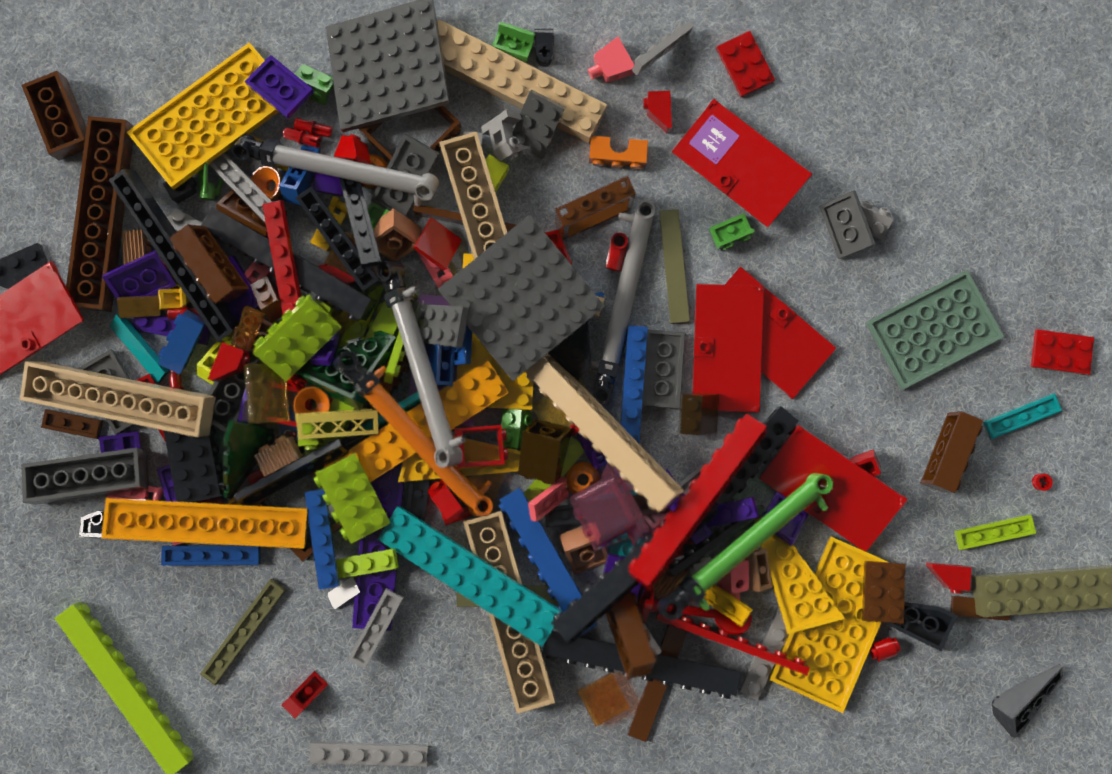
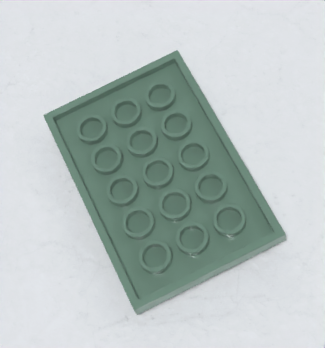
[865,270,1004,390]

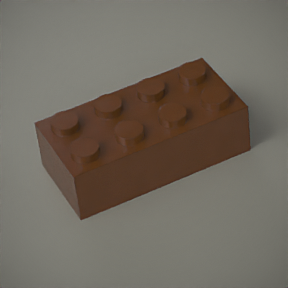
[21,71,87,160]
[170,224,250,303]
[920,411,983,493]
[606,592,657,680]

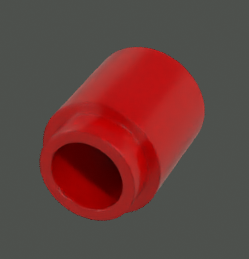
[869,637,901,662]

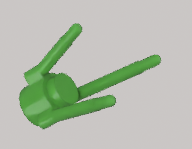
[198,163,224,200]

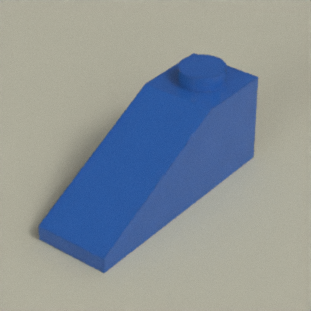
[279,145,320,205]

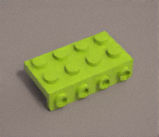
[253,294,341,382]
[314,453,390,544]

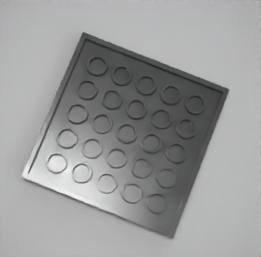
[326,0,451,133]
[438,215,605,381]

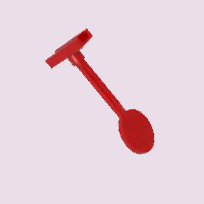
[637,587,752,635]

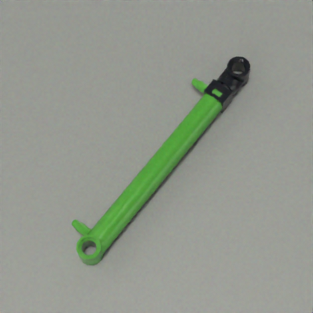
[657,473,833,621]

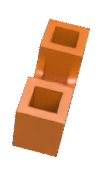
[589,136,648,170]

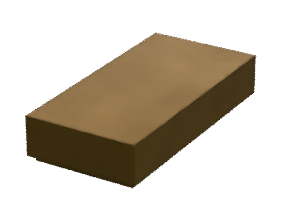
[117,295,161,318]

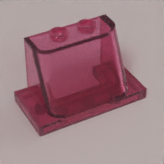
[570,463,649,551]

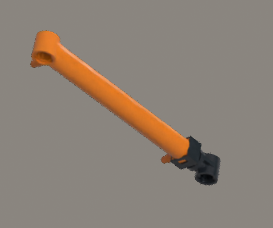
[334,351,493,517]

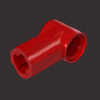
[605,232,628,272]

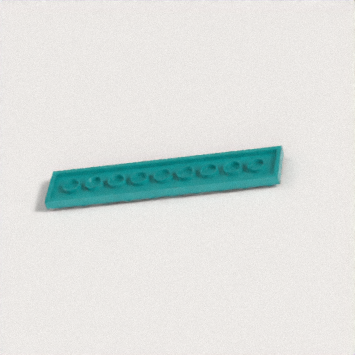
[377,506,563,647]

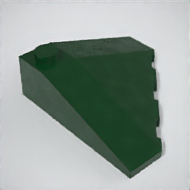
[295,330,397,410]
[223,420,275,498]

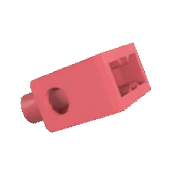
[588,36,634,83]
[714,556,749,601]

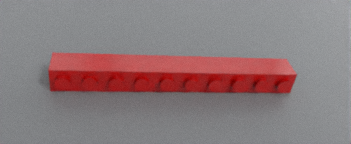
[629,414,767,590]

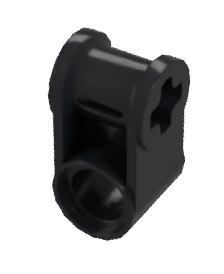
[535,29,554,67]

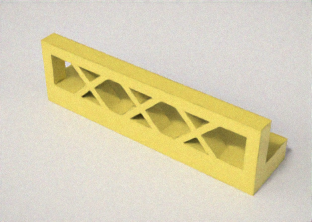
[295,408,379,439]

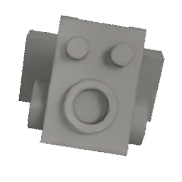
[481,109,529,162]

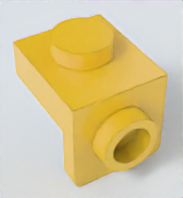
[158,287,189,310]

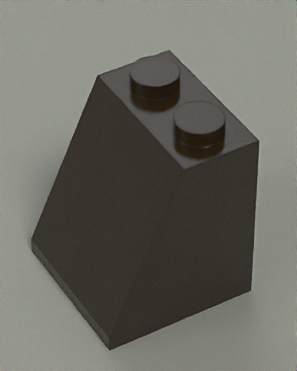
[678,392,719,435]
[518,419,572,484]

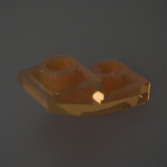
[231,306,265,352]

